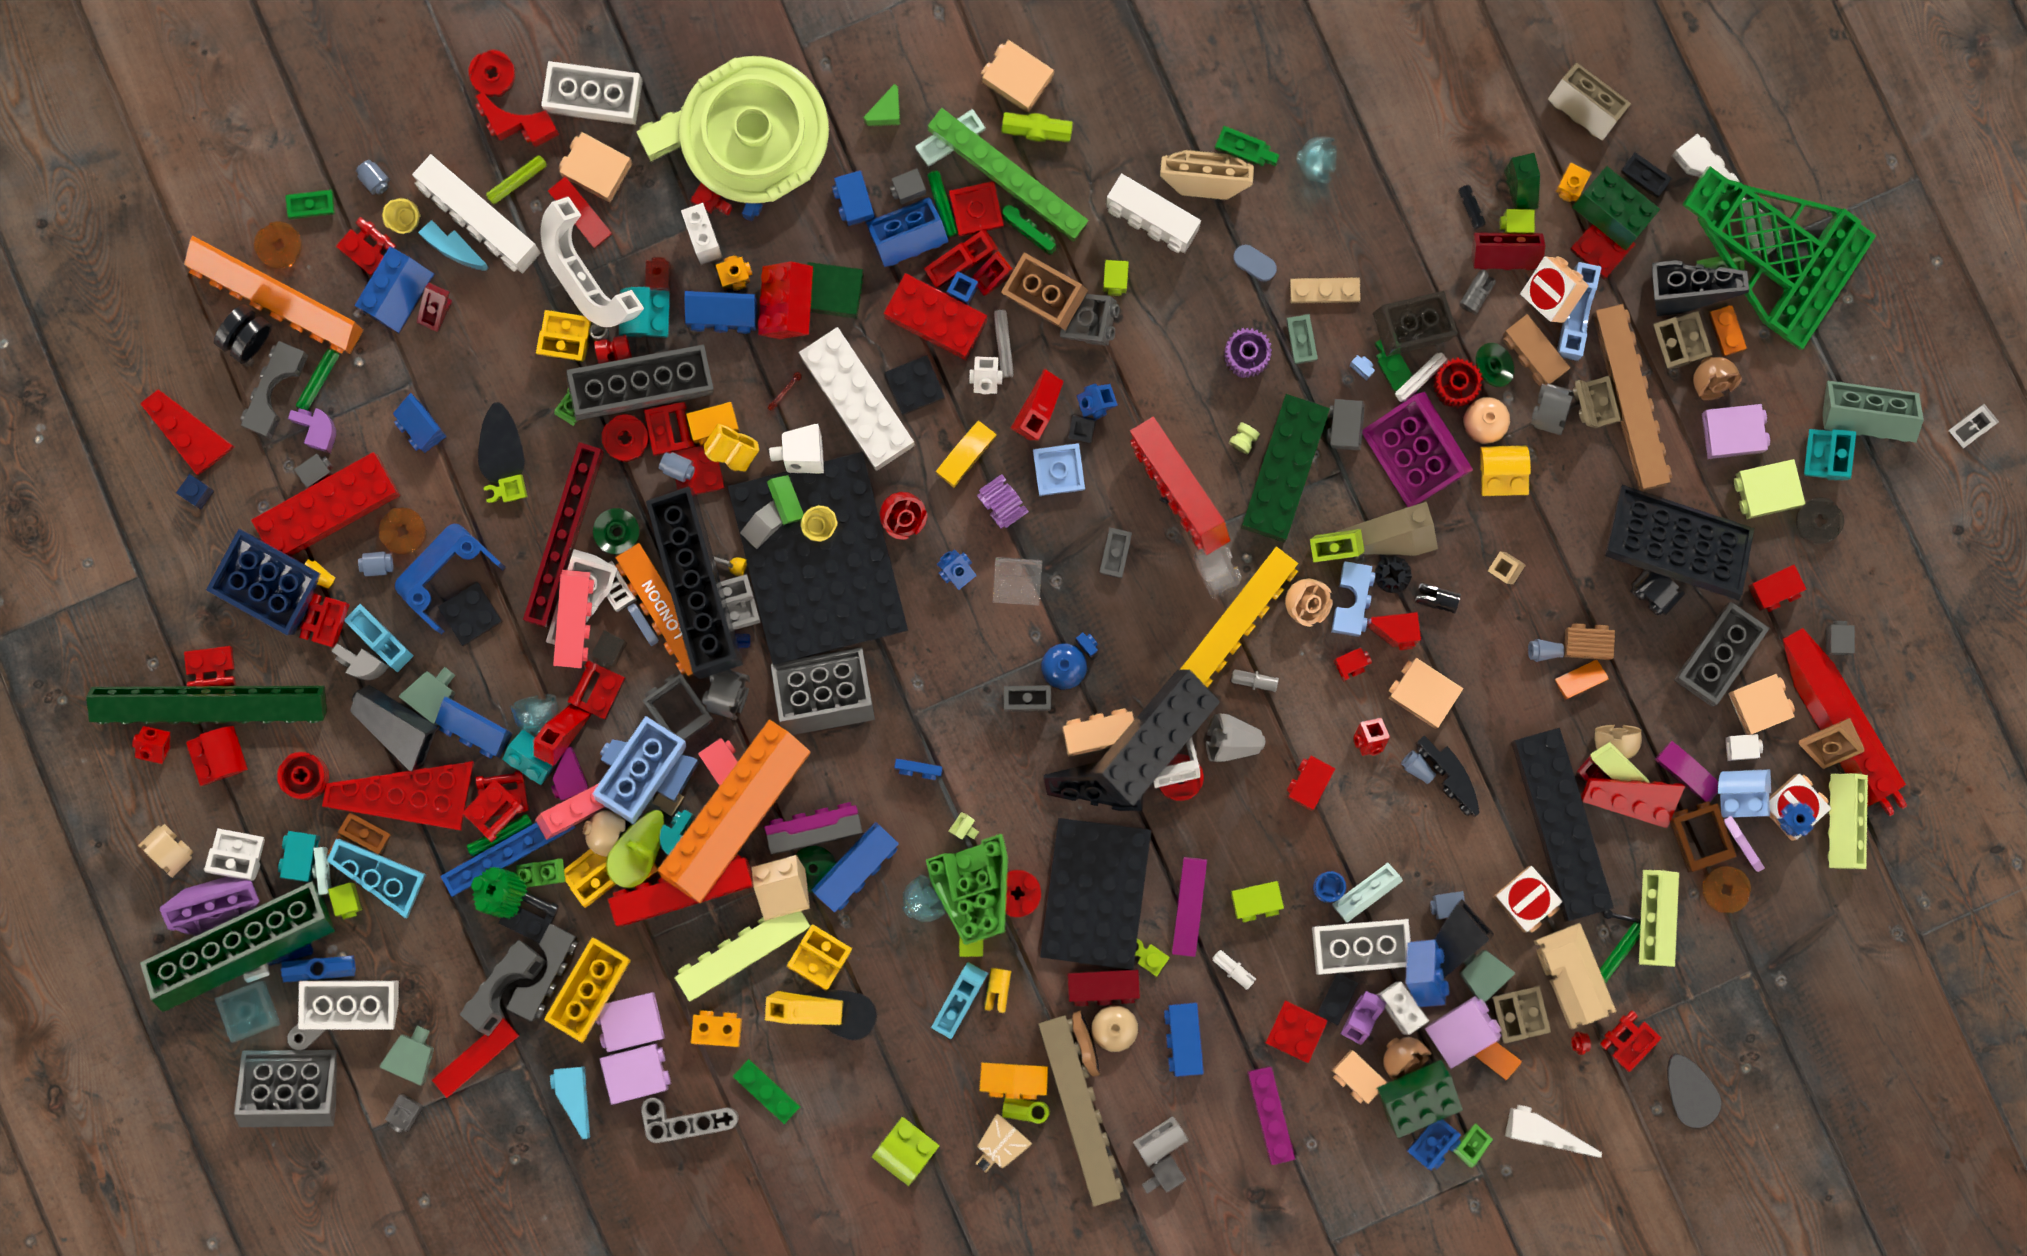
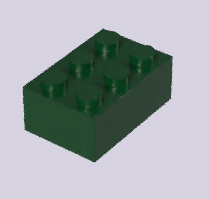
[1572,166,1660,251]
[1377,1060,1463,1138]

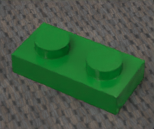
[285,190,335,219]

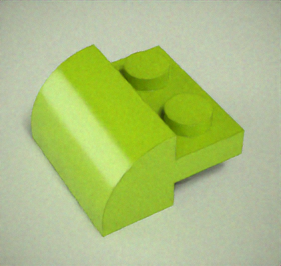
[872,1117,939,1186]

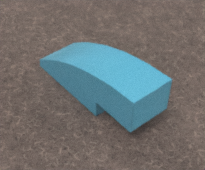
[418,220,489,271]
[344,604,414,672]

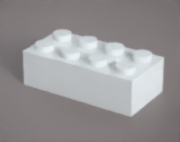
[541,61,642,125]
[1106,173,1201,253]
[1312,919,1410,974]

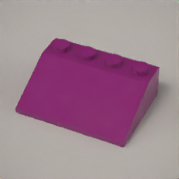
[1362,392,1473,507]

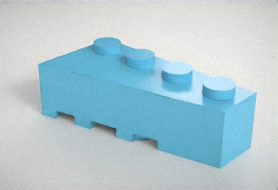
[327,839,426,918]

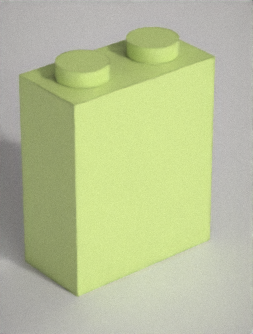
[1734,459,1805,519]

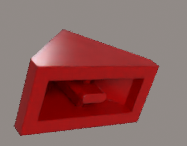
[971,251,1013,296]

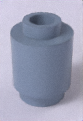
[356,160,390,195]
[659,452,695,482]
[358,552,393,577]

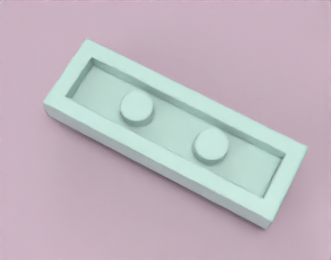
[915,109,985,167]
[1332,863,1403,923]

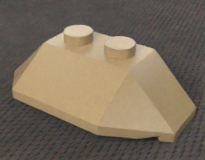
[1160,150,1254,200]

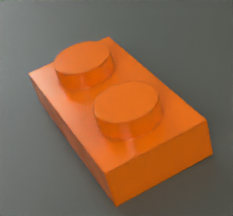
[1709,305,1747,357]

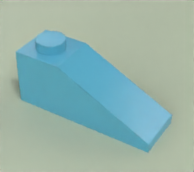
[931,962,988,1039]
[550,1067,590,1139]

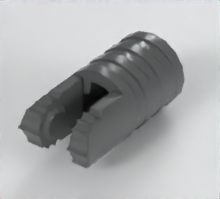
[1459,269,1496,314]

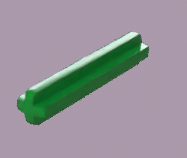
[927,171,958,237]
[296,349,339,411]
[467,814,532,856]
[1599,923,1641,983]

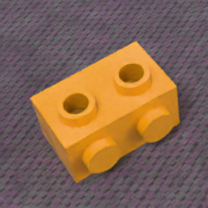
[691,1011,742,1047]

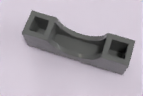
[241,341,309,439]
[506,924,578,1021]
[459,940,547,1036]

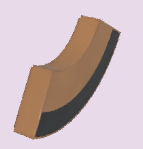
[1072,1010,1100,1077]

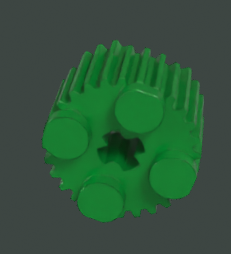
[471,867,527,919]

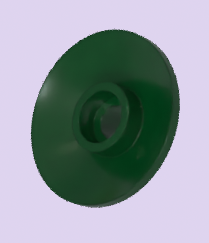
[1475,343,1514,387]
[593,508,639,554]
[795,846,836,893]

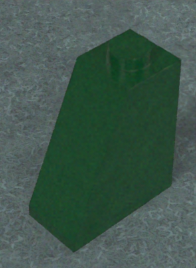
[1504,153,1540,210]

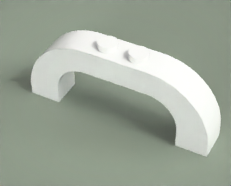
[541,197,644,327]

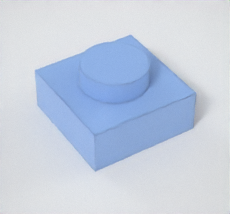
[1349,355,1375,381]

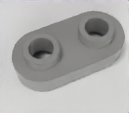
[287,1023,327,1050]

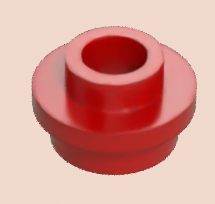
[1571,1031,1591,1055]

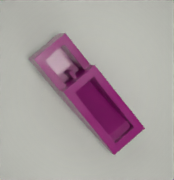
[1655,741,1719,802]

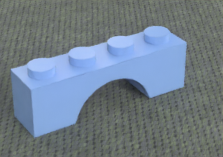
[1557,262,1601,361]

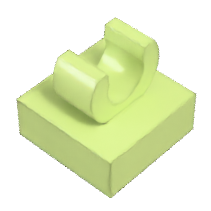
[949,812,979,839]

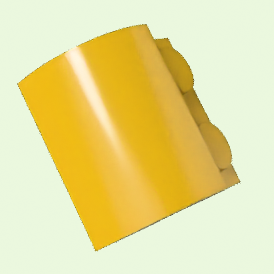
[536,310,591,362]
[1480,445,1531,496]
[564,849,616,908]
[787,924,852,991]

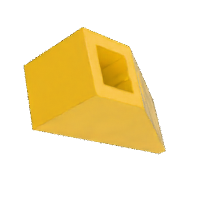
[765,991,843,1025]

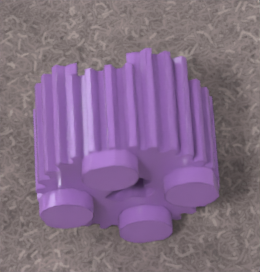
[1224,328,1272,378]
[977,474,1029,528]

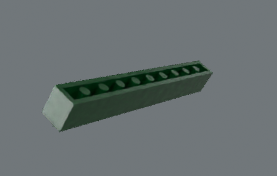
[86,686,327,724]

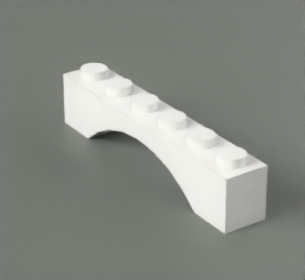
[1672,134,1784,260]

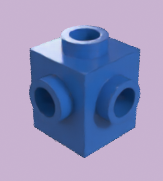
[1076,384,1118,419]
[937,549,977,590]
[1777,802,1816,837]

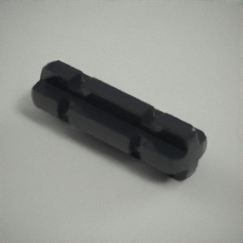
[1458,185,1486,229]

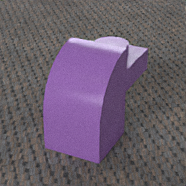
[288,408,336,453]
[1341,991,1387,1045]

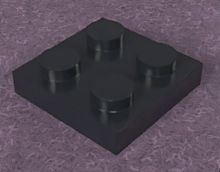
[885,355,945,416]
[438,582,503,647]

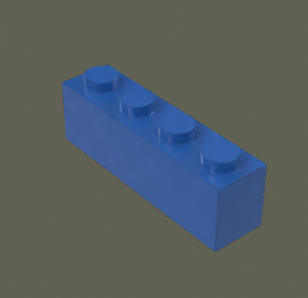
[812,822,899,912]

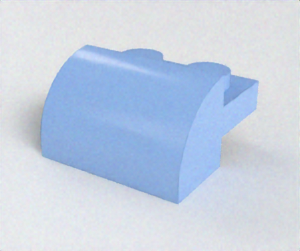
[1718,770,1771,818]

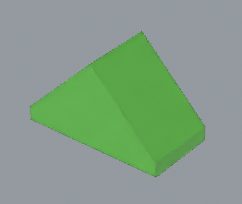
[863,84,900,126]
[1452,1123,1493,1168]

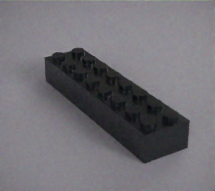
[646,487,744,679]
[1511,727,1614,922]

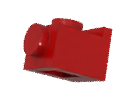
[1334,647,1372,682]

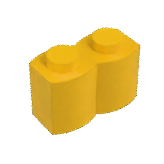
[704,424,759,472]

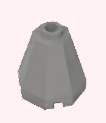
[1206,714,1265,762]

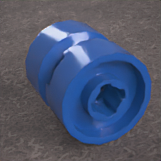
[1313,871,1346,902]

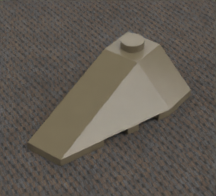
[1336,502,1438,556]

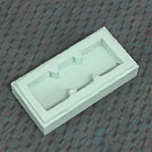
[312,847,332,895]

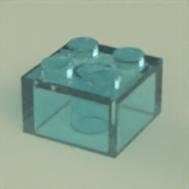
[215,981,281,1043]

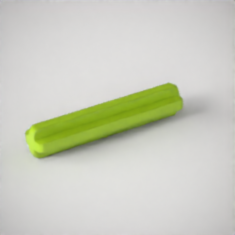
[486,155,547,204]

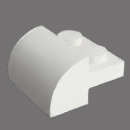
[204,829,265,881]

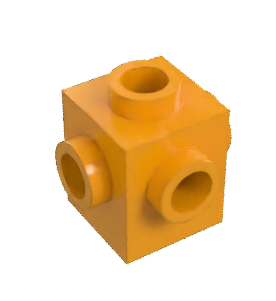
[716,255,753,291]

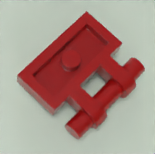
[336,217,397,276]
[299,593,350,648]
[184,646,235,686]
[1600,1010,1662,1072]

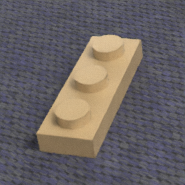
[1290,278,1360,303]

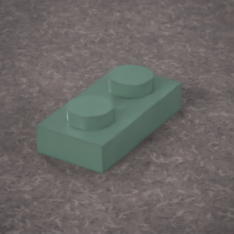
[1286,314,1318,365]

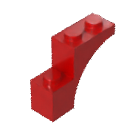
[475,92,559,148]

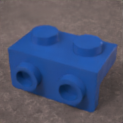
[1407,1119,1461,1171]

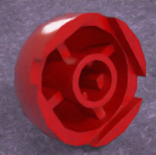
[879,492,928,540]

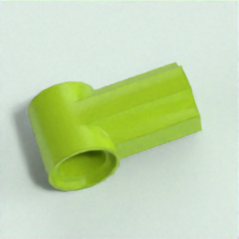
[1002,1097,1050,1124]

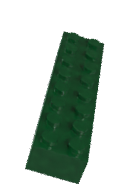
[140,882,335,1012]

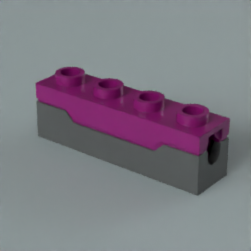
[765,802,863,855]

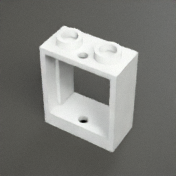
[681,203,723,265]
[1153,737,1201,788]
[1377,982,1428,1035]

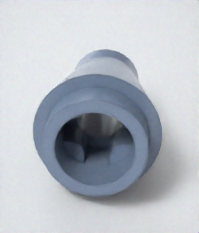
[1528,639,1564,662]
[1401,750,1436,784]

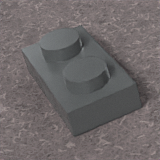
[1099,528,1132,578]

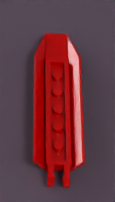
[1782,628,1907,816]

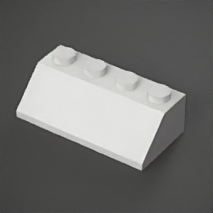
[299,981,399,1029]

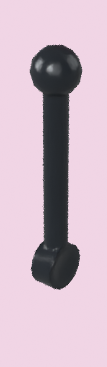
[1603,910,1641,924]

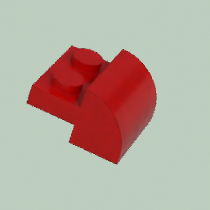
[186,726,248,786]

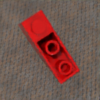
[1011,369,1064,440]
[533,704,591,766]

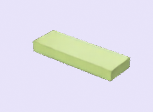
[1591,742,1650,783]

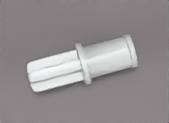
[1213,950,1256,990]

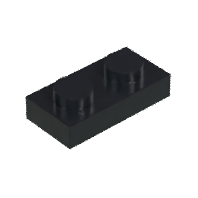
[1620,152,1672,198]
[1316,973,1359,1025]

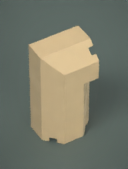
[1534,923,1616,1029]

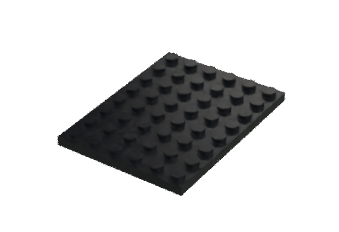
[728,452,908,665]

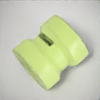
[1229,423,1260,454]

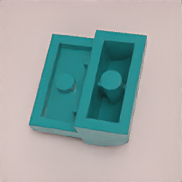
[619,287,670,338]
[1804,429,1856,480]
[660,809,696,855]

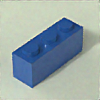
[1164,1003,1204,1076]

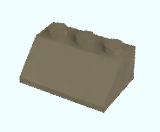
[1548,62,1631,140]

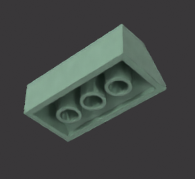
[1823,380,1924,442]

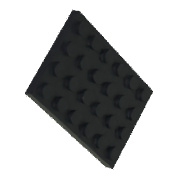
[1605,485,1755,600]
[1040,818,1151,970]

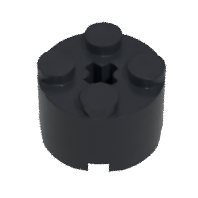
[1630,569,1685,616]

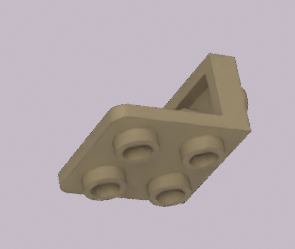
[1573,376,1622,428]

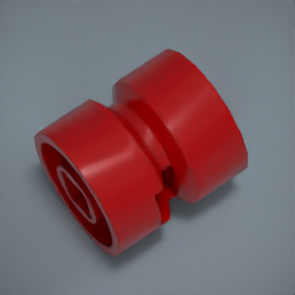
[594,334,632,364]

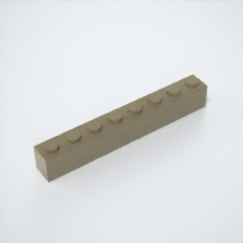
[1038,1015,1124,1206]

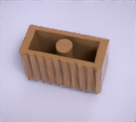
[1564,624,1615,660]

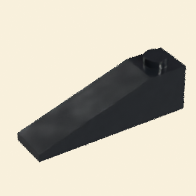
[1652,260,1749,316]
[1044,762,1143,811]

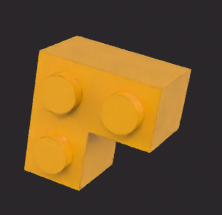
[980,1063,1048,1099]

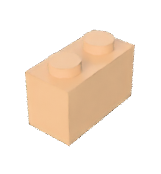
[1332,1050,1387,1104]

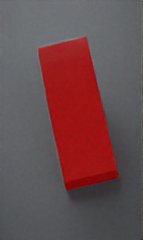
[548,177,612,249]
[924,230,999,288]

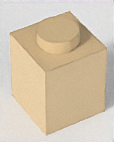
[1488,551,1525,584]

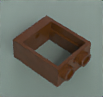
[1670,801,1737,873]

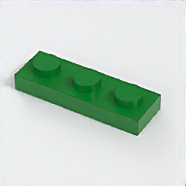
[732,1059,801,1125]

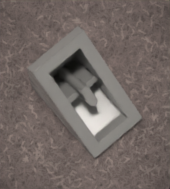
[1949,404,1999,448]
[740,500,783,549]

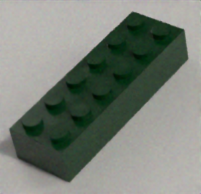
[1241,394,1330,543]

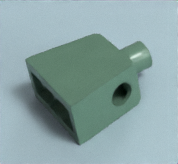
[399,667,455,726]
[1459,950,1515,1003]
[380,1026,434,1085]

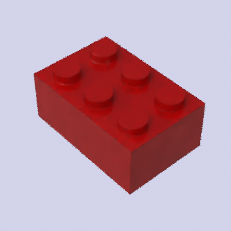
[758,261,813,339]

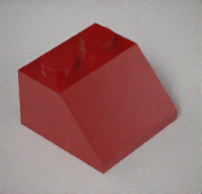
[1367,612,1421,650]

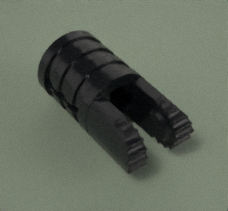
[1415,583,1461,614]

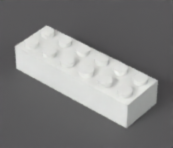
[412,154,540,274]
[799,327,915,471]

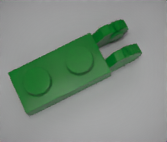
[1002,205,1056,255]

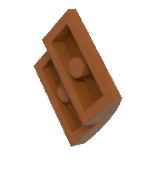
[327,812,391,857]

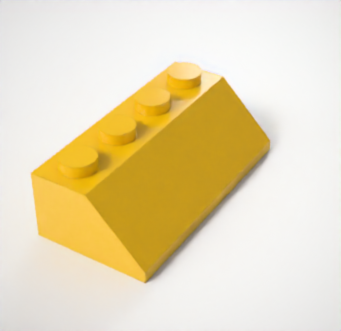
[544,937,631,1043]

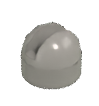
[589,324,609,341]

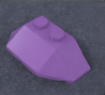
[160,876,259,936]

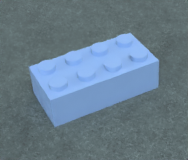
[593,716,686,824]

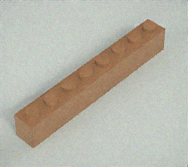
[1592,304,1672,491]

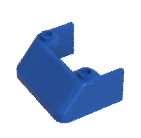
[395,524,506,634]

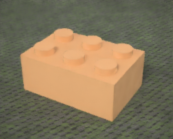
[1062,708,1134,757]

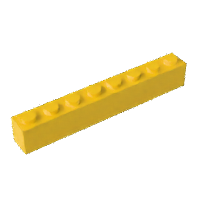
[1180,546,1299,688]

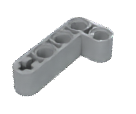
[642,1097,739,1143]

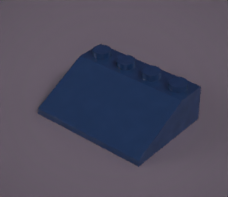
[206,529,321,635]

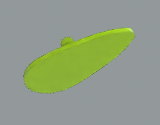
[606,810,664,888]

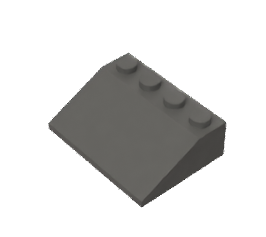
[771,647,875,735]
[234,1050,337,1127]

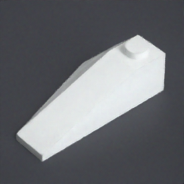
[546,549,617,645]
[1505,1105,1602,1157]

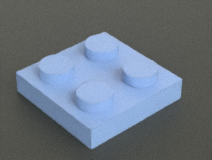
[1033,443,1085,496]

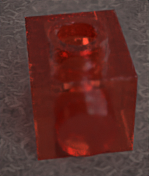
[645,257,671,292]

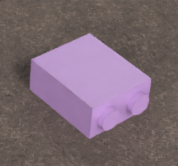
[1702,404,1770,459]
[596,992,665,1052]
[1425,996,1502,1069]
[600,1044,671,1105]

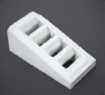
[606,561,637,612]

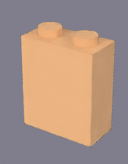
[981,40,1054,113]
[559,132,632,203]
[1389,658,1464,729]

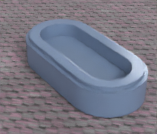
[1233,245,1276,281]
[627,603,659,646]

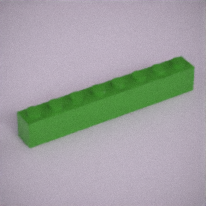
[927,108,1089,242]

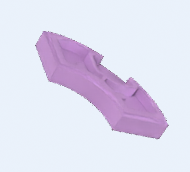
[1724,816,1765,872]

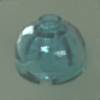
[1297,137,1337,183]
[510,694,558,735]
[903,875,947,923]

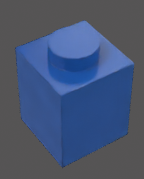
[947,271,978,306]

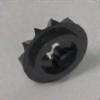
[1375,556,1412,593]

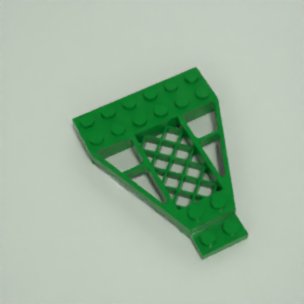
[1682,166,1876,350]

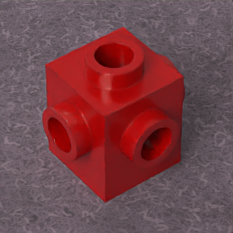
[1353,718,1390,756]
[132,726,170,764]

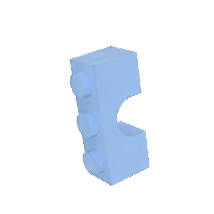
[1331,561,1375,637]

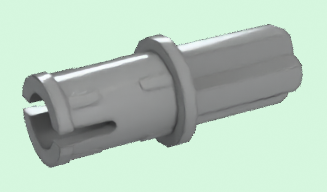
[1231,669,1279,692]

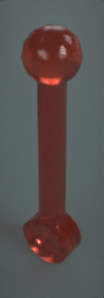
[767,372,802,411]

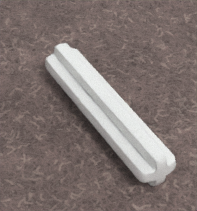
[1395,353,1447,402]

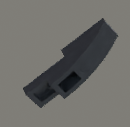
[1415,735,1479,817]

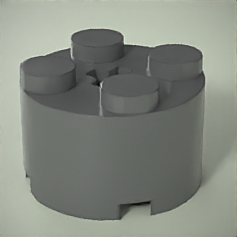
[1531,383,1574,435]
[702,670,750,720]

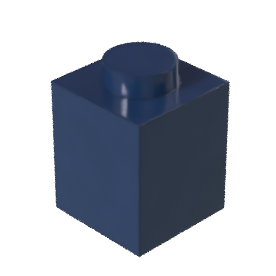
[176,474,214,509]

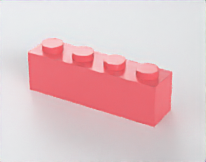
[553,570,594,668]

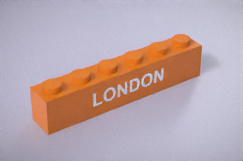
[615,543,694,678]

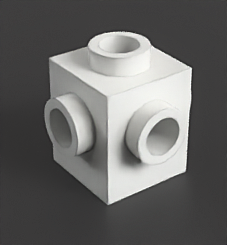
[969,357,1002,394]

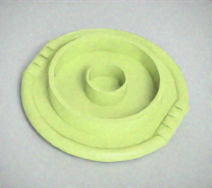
[679,56,829,203]

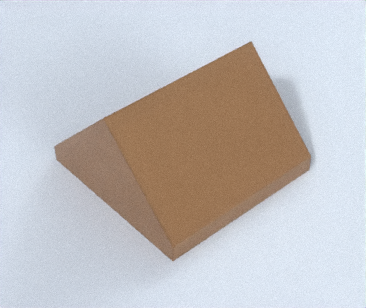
[1799,718,1865,769]

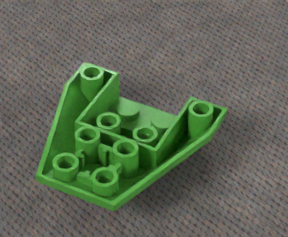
[926,834,1008,945]

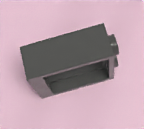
[642,673,715,741]

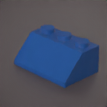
[866,197,949,267]
[354,246,434,333]
[685,291,758,334]
[435,696,513,759]

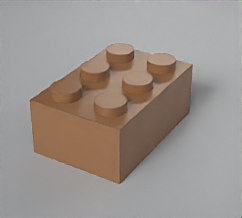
[1001,252,1088,330]

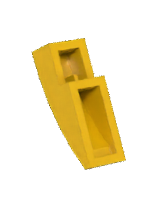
[936,420,997,488]

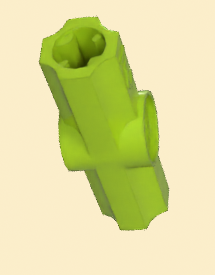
[1002,112,1073,143]

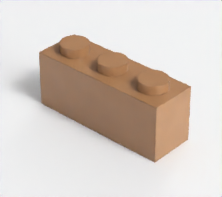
[1503,314,1570,386]

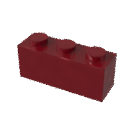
[1472,233,1546,270]
[1068,970,1140,1006]

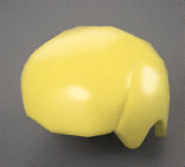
[382,198,420,234]
[800,505,837,542]

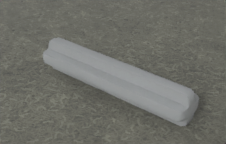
[994,310,1013,378]

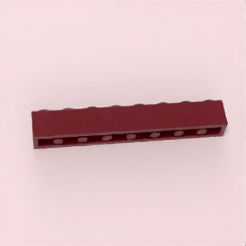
[523,442,604,629]

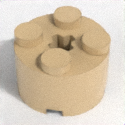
[138,824,194,878]

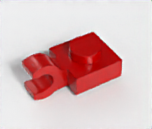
[690,183,733,216]

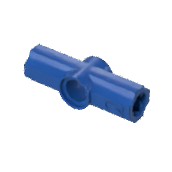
[281,955,356,983]

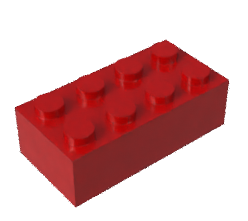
[884,273,987,361]

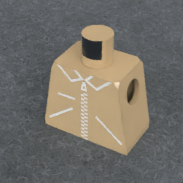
[976,1113,1032,1172]

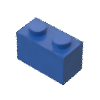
[832,170,875,226]

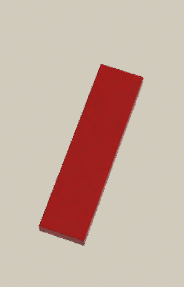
[432,1018,520,1098]

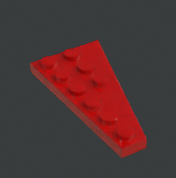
[322,761,474,831]

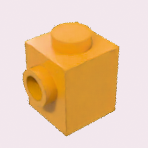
[1555,163,1591,202]

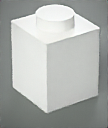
[1725,734,1763,761]

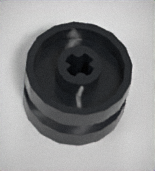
[214,304,272,364]

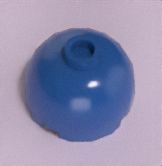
[1041,643,1087,690]

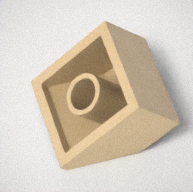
[752,855,810,921]

